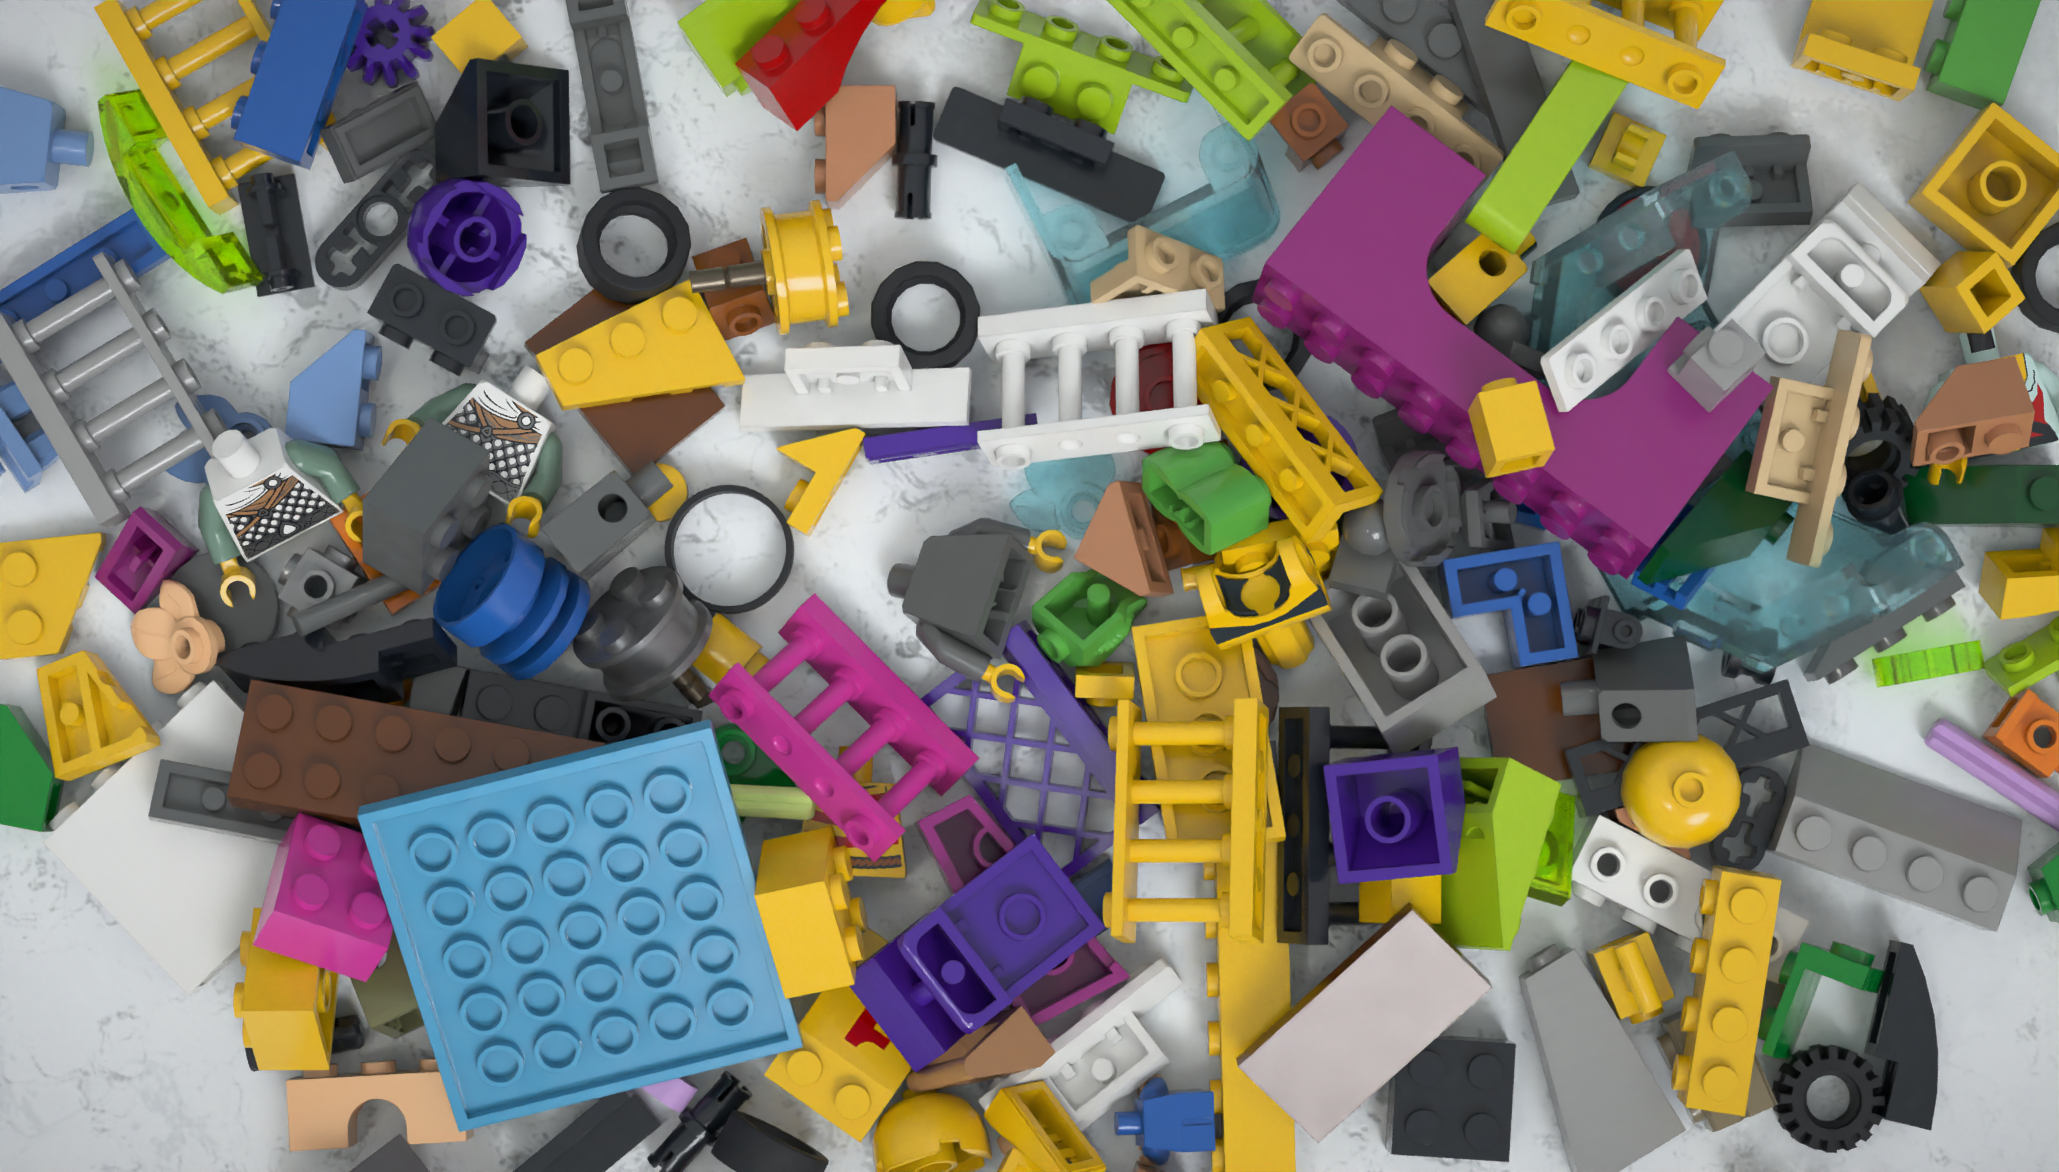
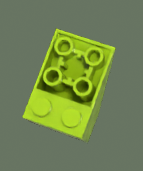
[1433,757,1561,951]

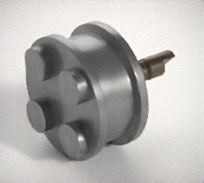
[573,566,714,709]

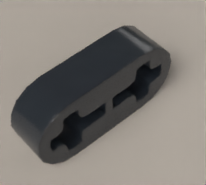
[1709,766,1786,870]

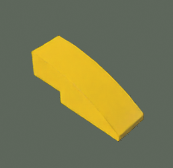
[1978,527,2059,620]

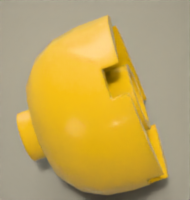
[1620,734,1742,849]
[872,1089,992,1172]

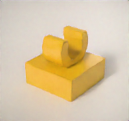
[1588,111,1667,188]

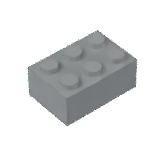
[1308,561,1497,753]

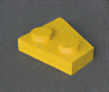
[0,532,107,660]
[36,650,161,781]

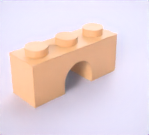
[286,1057,474,1151]

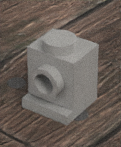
[1667,319,1766,413]

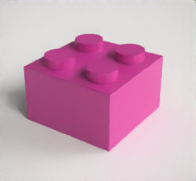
[253,812,393,982]

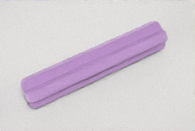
[1924,719,2059,832]

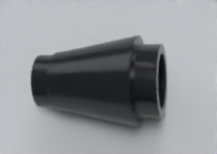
[1846,469,1910,545]

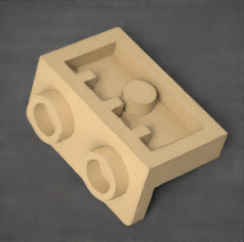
[1090,225,1225,314]

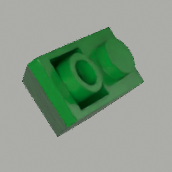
[0,704,65,832]

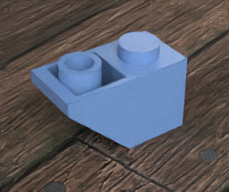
[285,329,382,451]

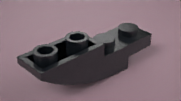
[216,617,458,704]
[459,668,703,745]

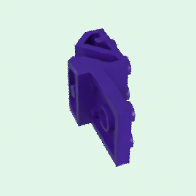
[849,833,1106,1073]

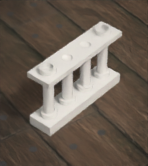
[977,288,1221,470]

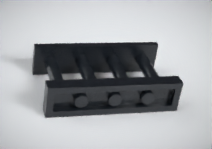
[1277,707,1433,945]

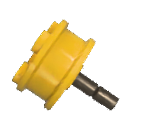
[689,200,849,335]

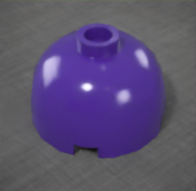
[407,178,527,297]

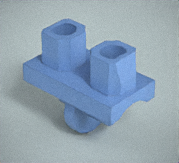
[0,381,59,493]

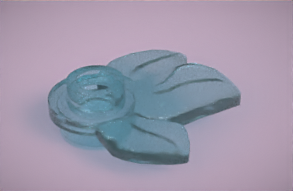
[1009,454,1116,540]

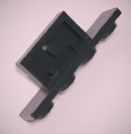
[933,87,1165,226]

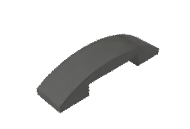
[566,0,659,194]

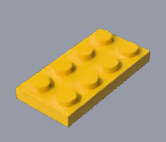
[1131,616,1286,844]

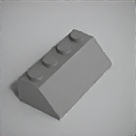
[1766,743,2022,932]

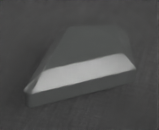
[1460,476,1517,551]

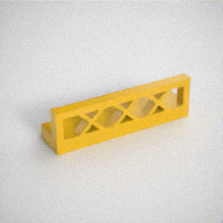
[1194,316,1384,543]

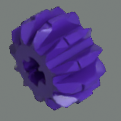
[347,0,436,88]

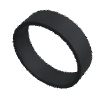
[664,485,794,614]

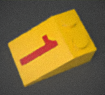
[764,928,912,1142]

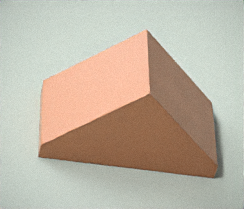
[1074,481,1174,597]

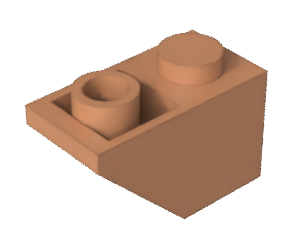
[814,85,897,209]
[1910,356,2035,467]

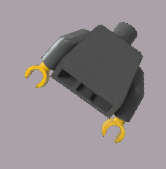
[887,518,1067,703]

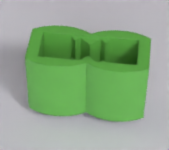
[1142,441,1272,555]

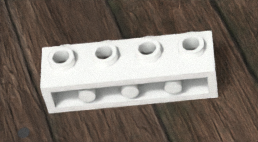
[1560,814,1809,984]

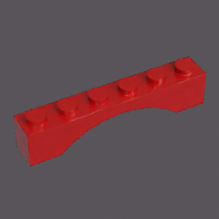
[735,0,887,131]

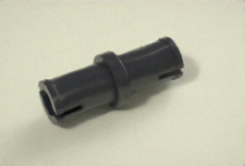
[892,101,938,220]
[647,1071,753,1172]

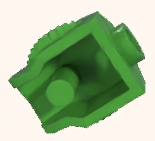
[1031,569,1147,667]

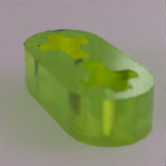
[1871,640,1985,688]

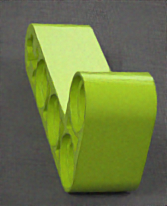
[1464,60,1629,255]

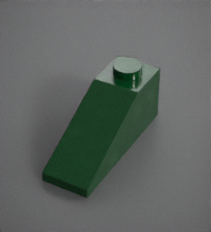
[1637,449,1795,585]
[1903,465,2059,528]

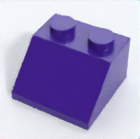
[1323,747,1466,884]

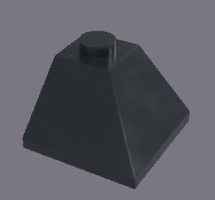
[435,58,571,187]

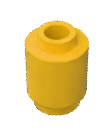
[692,613,770,684]

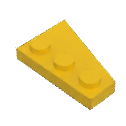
[535,279,746,411]

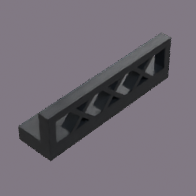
[1563,679,1810,818]
[513,1089,662,1172]

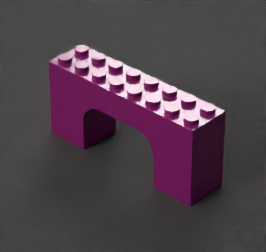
[1251,105,1774,580]

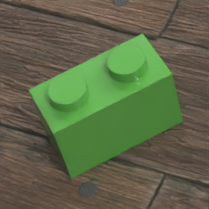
[1924,0,2041,110]

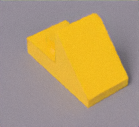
[776,428,867,537]

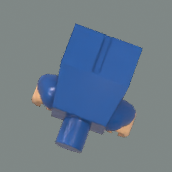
[1114,1074,1216,1166]

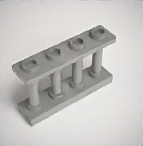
[0,251,228,528]

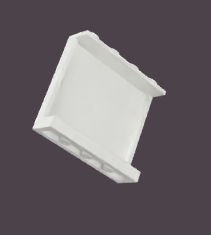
[42,680,279,995]

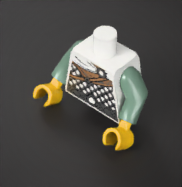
[381,365,562,539]
[198,428,363,607]

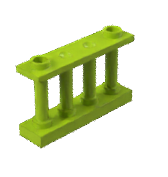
[1107,0,1317,142]

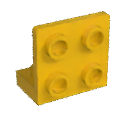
[1790,0,1934,102]

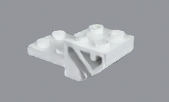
[1713,182,1941,407]

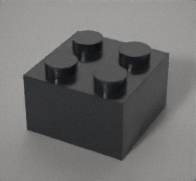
[1385,1035,1516,1162]

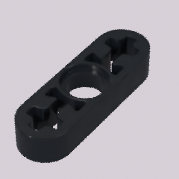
[315,149,438,291]

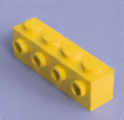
[1671,865,1782,1116]

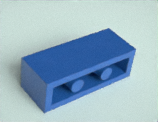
[231,0,368,170]

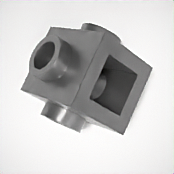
[278,545,368,630]

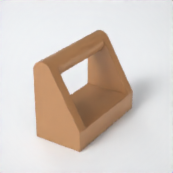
[907,1006,1056,1093]

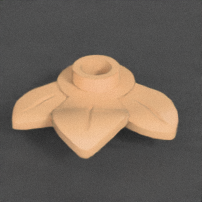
[130,579,225,694]

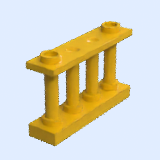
[94,0,337,216]
[1485,0,1726,109]
[1103,698,1269,944]

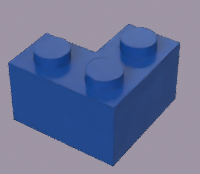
[1437,541,1579,668]

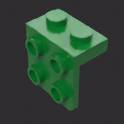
[1758,941,1886,1059]

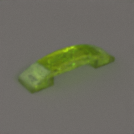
[97,89,263,294]

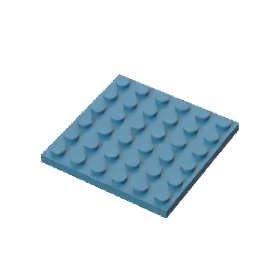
[357,719,803,1132]

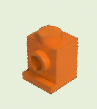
[1982,689,2059,778]

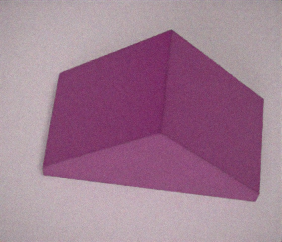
[95,506,199,614]

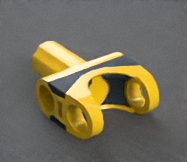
[1194,535,1332,669]

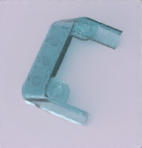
[1005,106,1280,305]

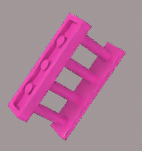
[708,593,979,863]

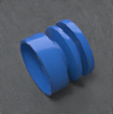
[433,523,591,681]

